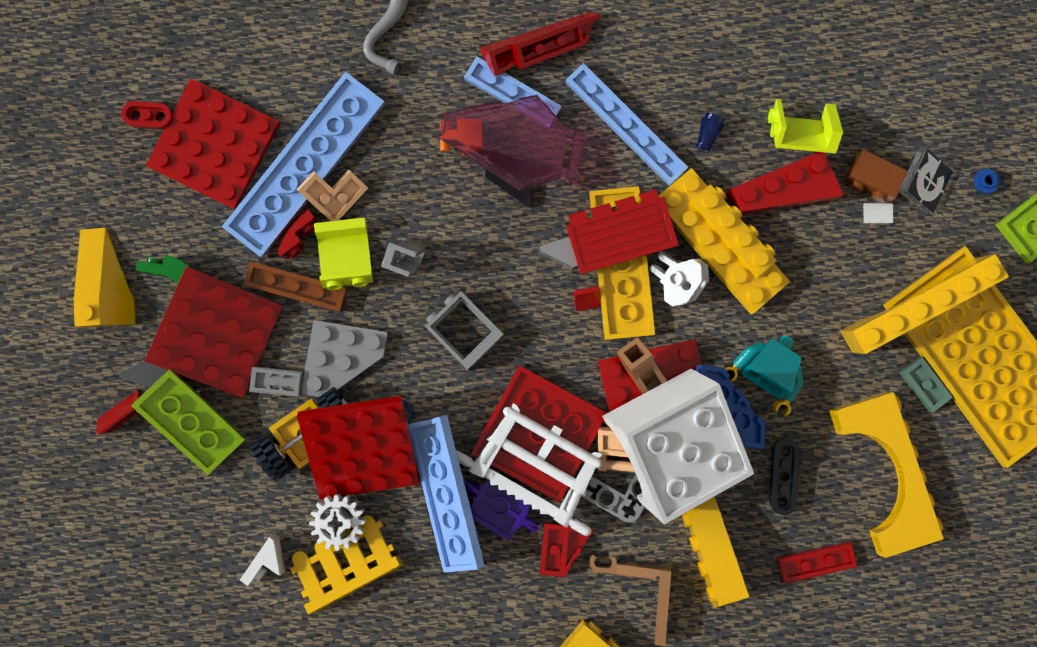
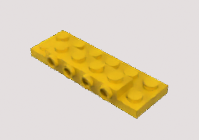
[659,168,790,315]

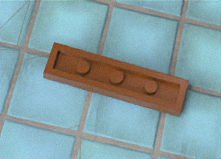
[243,261,348,312]

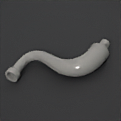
[363,0,409,75]

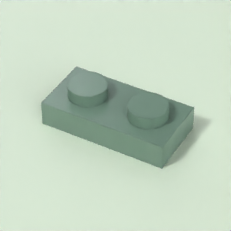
[899,357,953,412]

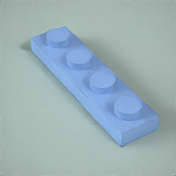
[464,56,562,129]

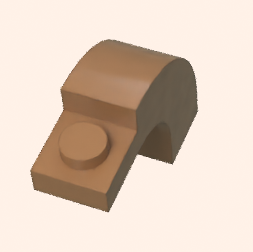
[617,337,667,394]

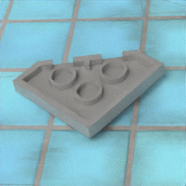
[301,320,388,397]

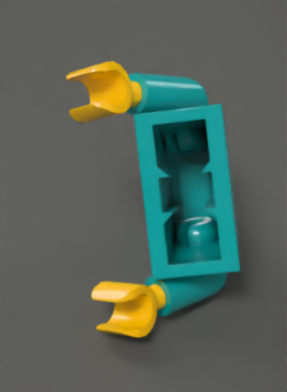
[725,336,804,416]

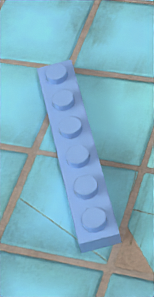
[565,63,688,186]

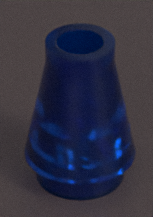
[696,112,725,151]

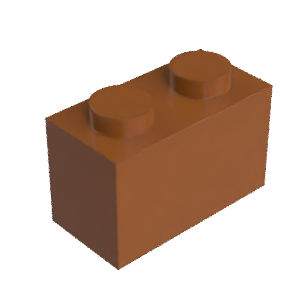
[843,149,909,203]

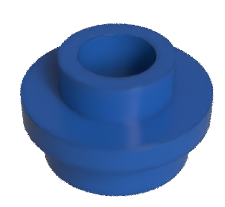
[974,169,1000,194]

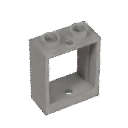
[425,291,504,370]

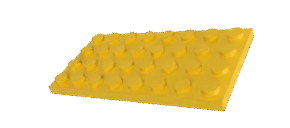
[883,246,1037,468]

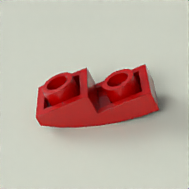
[277,210,319,259]

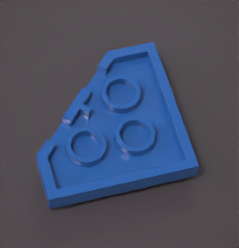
[696,365,765,449]

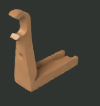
[590,553,671,646]

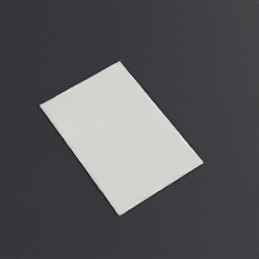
[863,203,893,223]

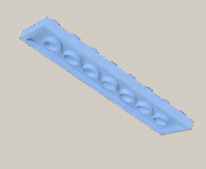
[222,72,385,258]

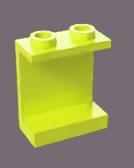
[768,99,843,154]
[314,218,373,290]

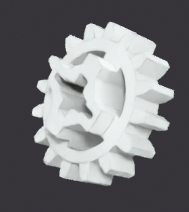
[309,493,366,551]

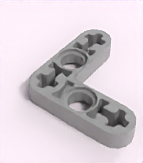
[575,473,644,522]

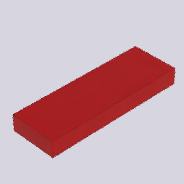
[776,541,858,584]

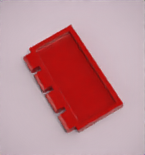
[566,189,678,275]

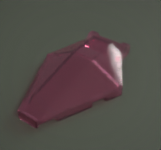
[438,95,587,191]

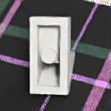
[240,534,285,586]

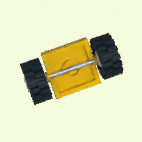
[250,387,349,481]

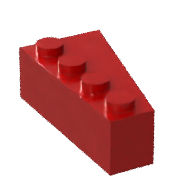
[726,152,844,215]

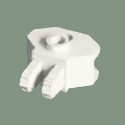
[649,251,709,306]

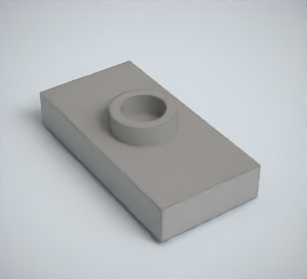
[249,367,304,397]

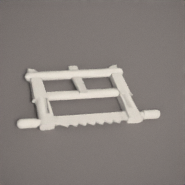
[456,403,603,536]

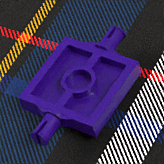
[464,479,540,541]

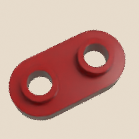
[121,101,173,130]

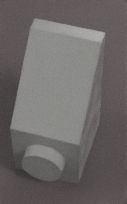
[539,237,579,271]

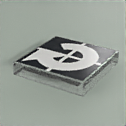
[899,146,954,215]

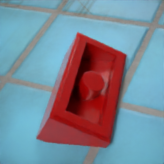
[96,390,142,435]

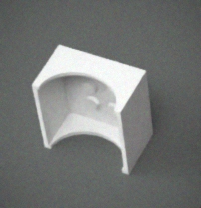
[603,369,754,524]

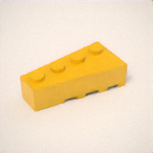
[681,496,749,608]

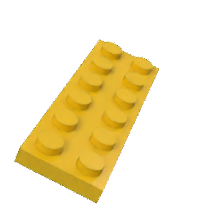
[589,186,655,340]

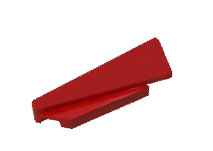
[479,12,600,76]

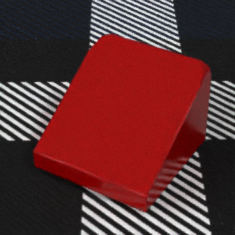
[573,286,600,311]

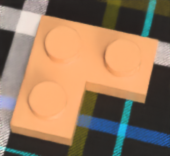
[296,170,368,221]

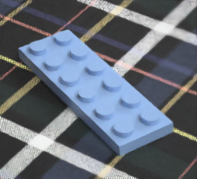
[408,415,485,572]

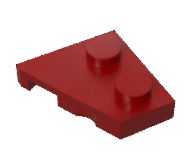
[539,522,593,577]

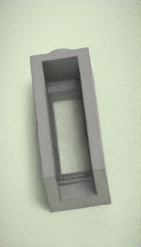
[381,238,427,277]

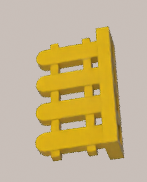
[290,515,404,614]

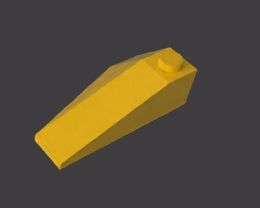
[74,228,136,328]

